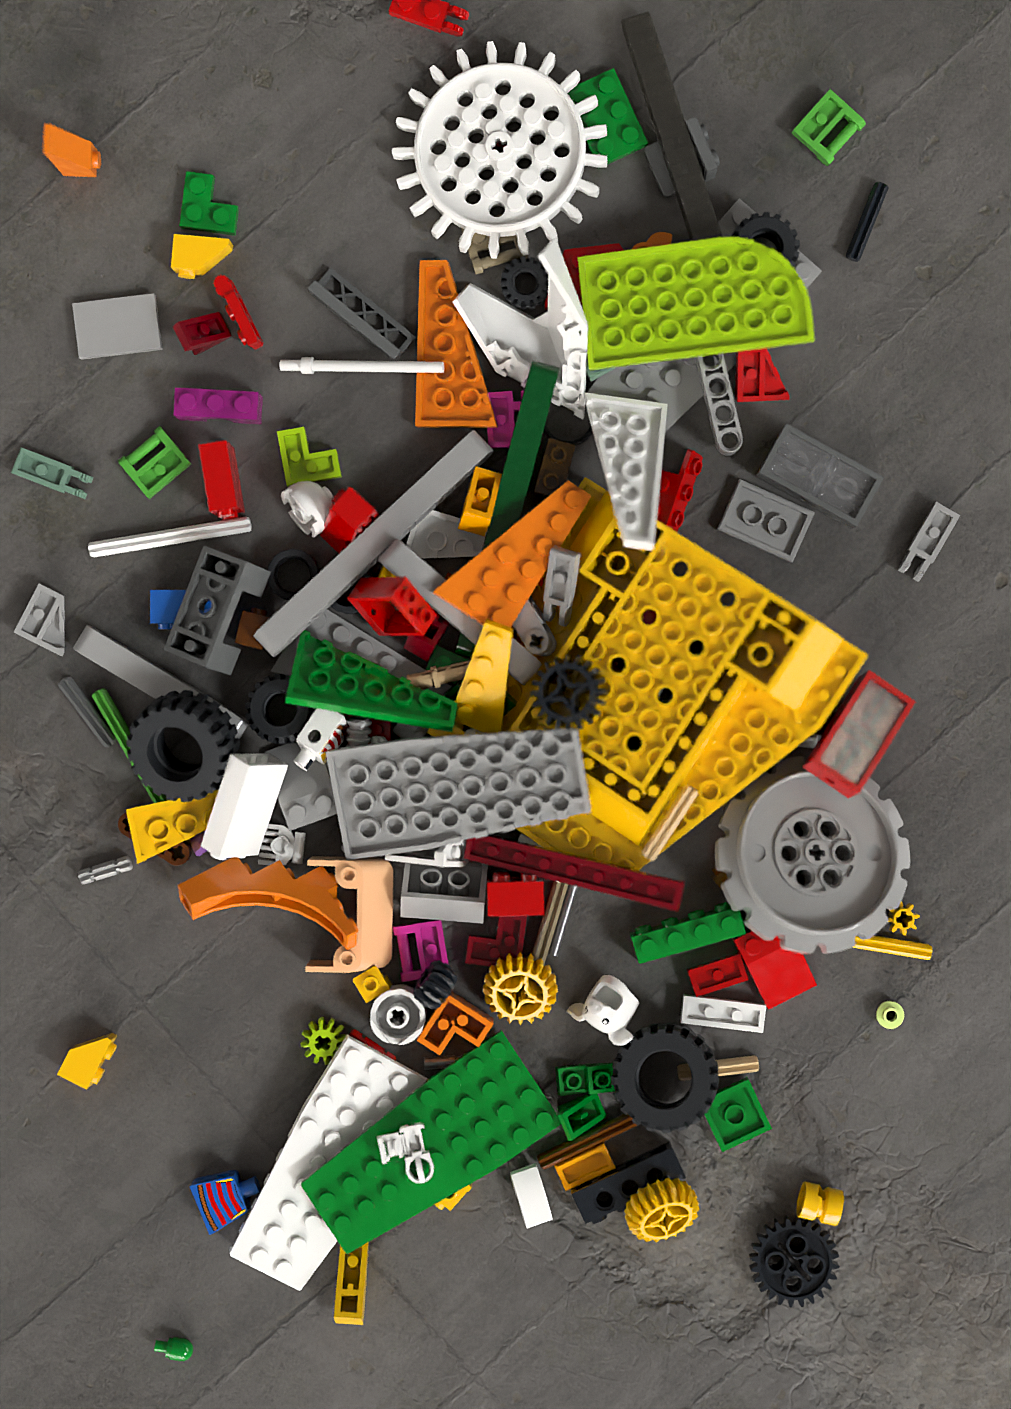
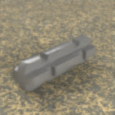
[78,856,133,884]

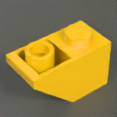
[57,1033,117,1090]

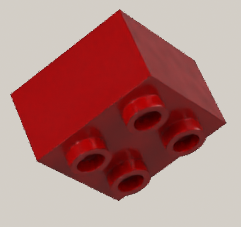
[487,872,544,917]

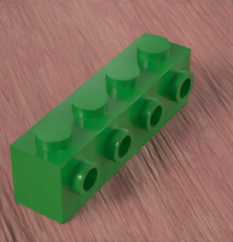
[629,902,746,964]

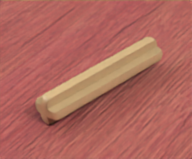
[642,785,698,861]
[677,1055,759,1081]

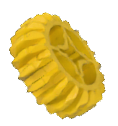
[483,952,558,1026]
[624,1177,700,1242]

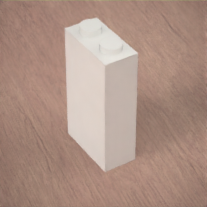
[201,753,288,860]

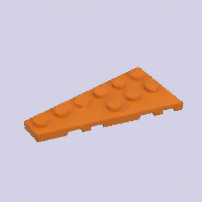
[415,260,498,428]
[432,481,592,628]

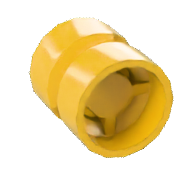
[796,1181,844,1226]

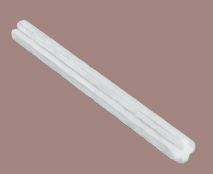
[88,517,252,557]

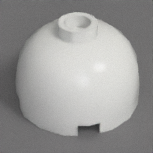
[281,481,334,537]

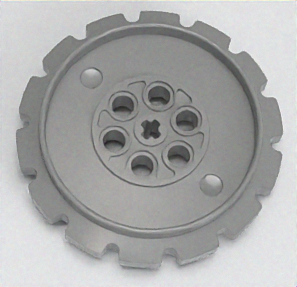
[715,756,910,954]

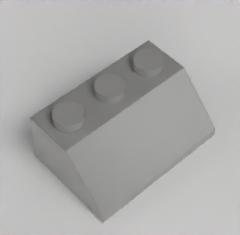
[400,860,488,924]

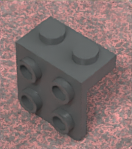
[645,117,720,198]

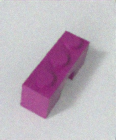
[174,387,263,424]

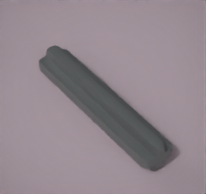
[58,676,117,747]

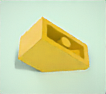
[171,234,233,279]

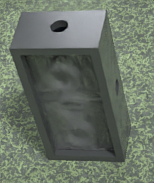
[755,423,884,529]

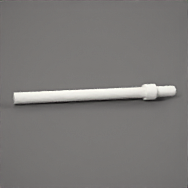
[279,357,444,374]

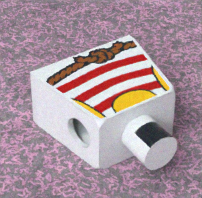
[293,708,349,771]

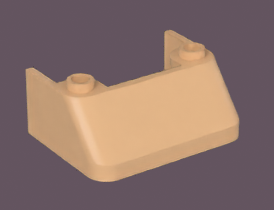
[305,856,394,973]

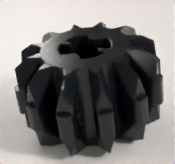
[413,960,458,1009]

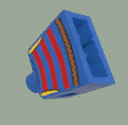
[190,1170,261,1235]

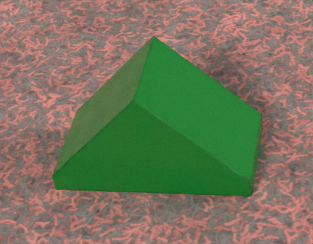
[557,1094,607,1141]

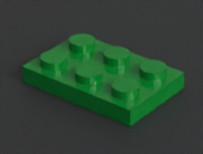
[567,68,648,169]

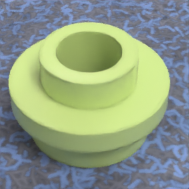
[876,1001,904,1029]

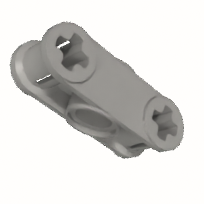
[512,595,557,657]

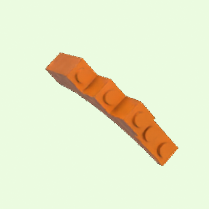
[178,857,358,950]

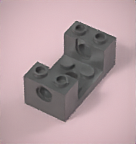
[164,546,271,675]

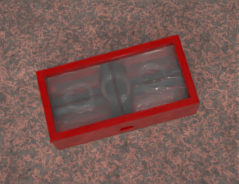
[802,670,916,799]

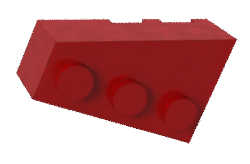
[320,487,380,554]

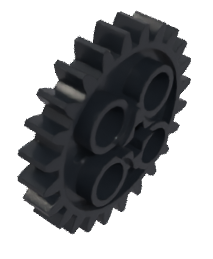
[749,1215,840,1308]

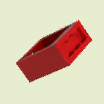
[347,576,437,636]

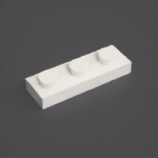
[680,994,766,1033]

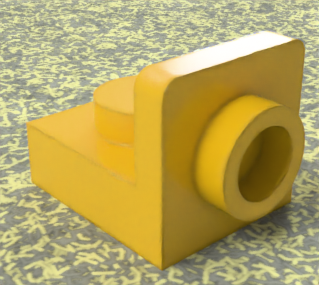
[353,966,392,1003]

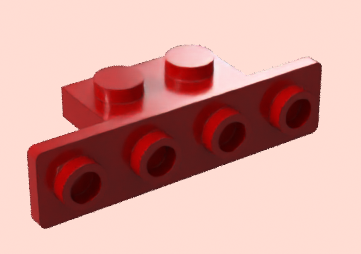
[656,449,703,532]

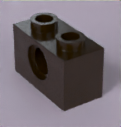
[534,438,576,498]

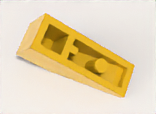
[334,1242,369,1325]

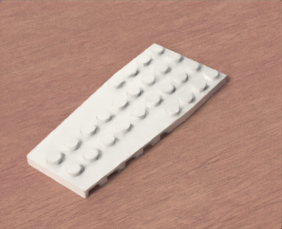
[229,1034,428,1290]

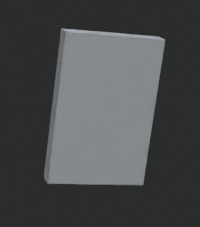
[72,293,163,360]
[716,479,815,563]

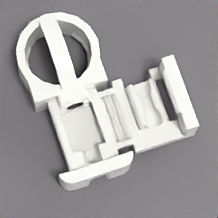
[378,1122,434,1183]

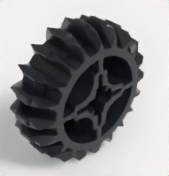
[530,654,608,730]

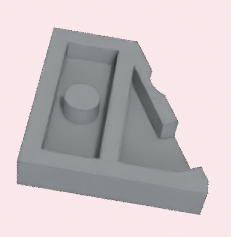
[14,583,65,656]

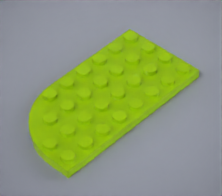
[578,237,815,371]

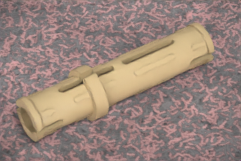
[407,660,471,689]

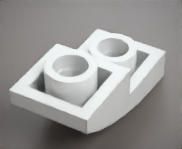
[510,1163,553,1228]

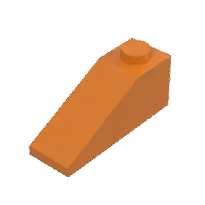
[43,124,101,177]

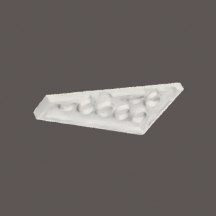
[584,393,668,550]

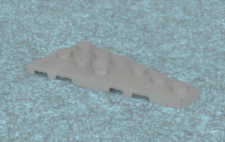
[271,609,452,695]

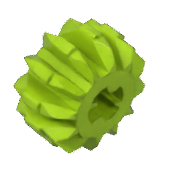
[301,1017,346,1065]

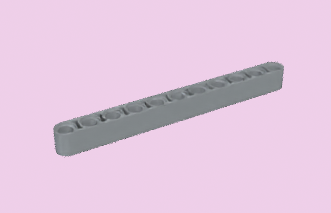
[254,430,494,657]

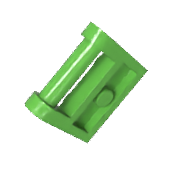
[792,89,866,166]
[118,426,192,499]

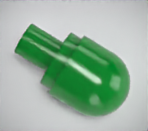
[154,1337,193,1361]

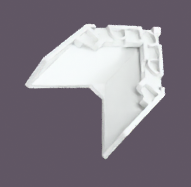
[453,238,588,419]

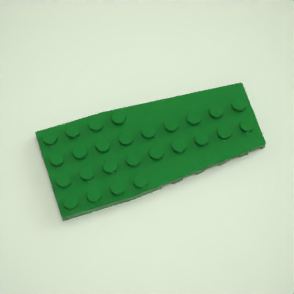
[301,1030,561,1254]

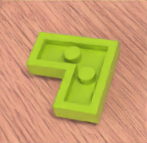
[277,427,342,487]

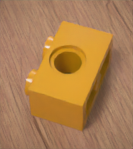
[458,466,502,536]

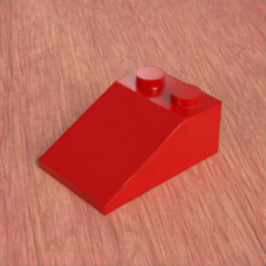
[732,927,817,1010]

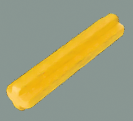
[853,935,932,960]

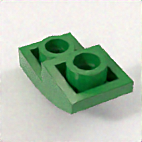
[555,1063,615,1096]

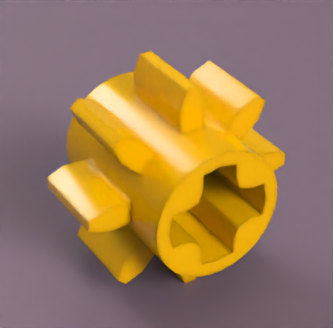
[887,901,920,935]

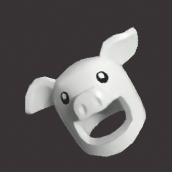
[566,975,639,1046]

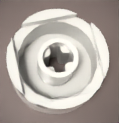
[370,984,427,1045]

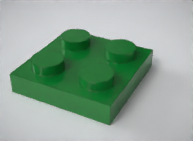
[704,1077,772,1152]

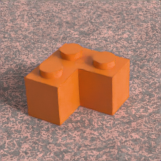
[416,991,494,1055]

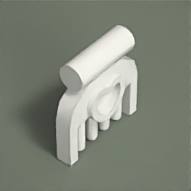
[258,824,306,865]

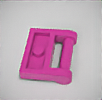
[392,920,449,982]

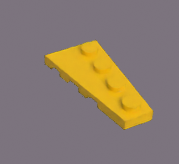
[455,619,513,733]

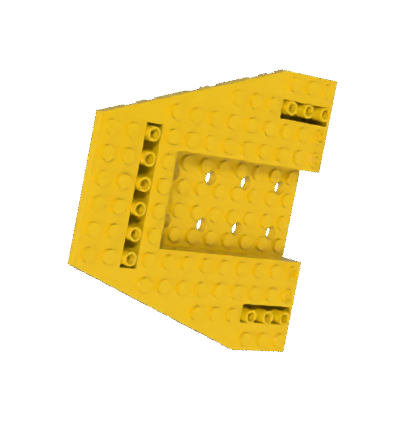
[502,477,868,871]

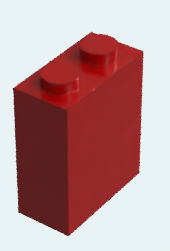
[199,440,245,520]

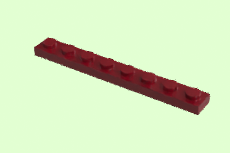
[464,834,685,911]

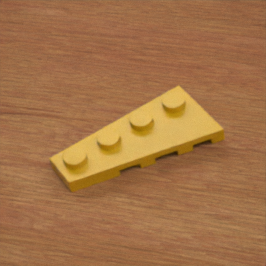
[126,789,219,864]

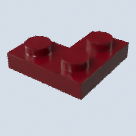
[465,916,527,966]

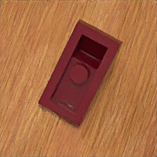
[173,312,232,355]

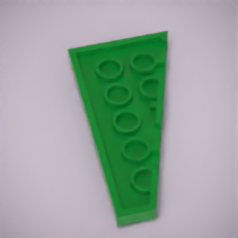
[286,630,458,733]

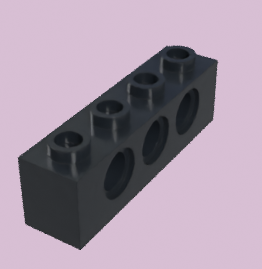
[571,1141,686,1224]

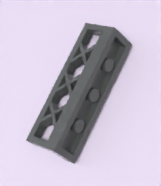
[308,267,416,361]

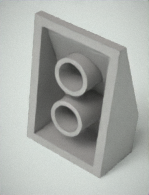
[265,741,337,831]

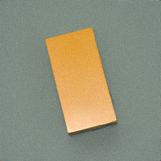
[554,1142,616,1191]

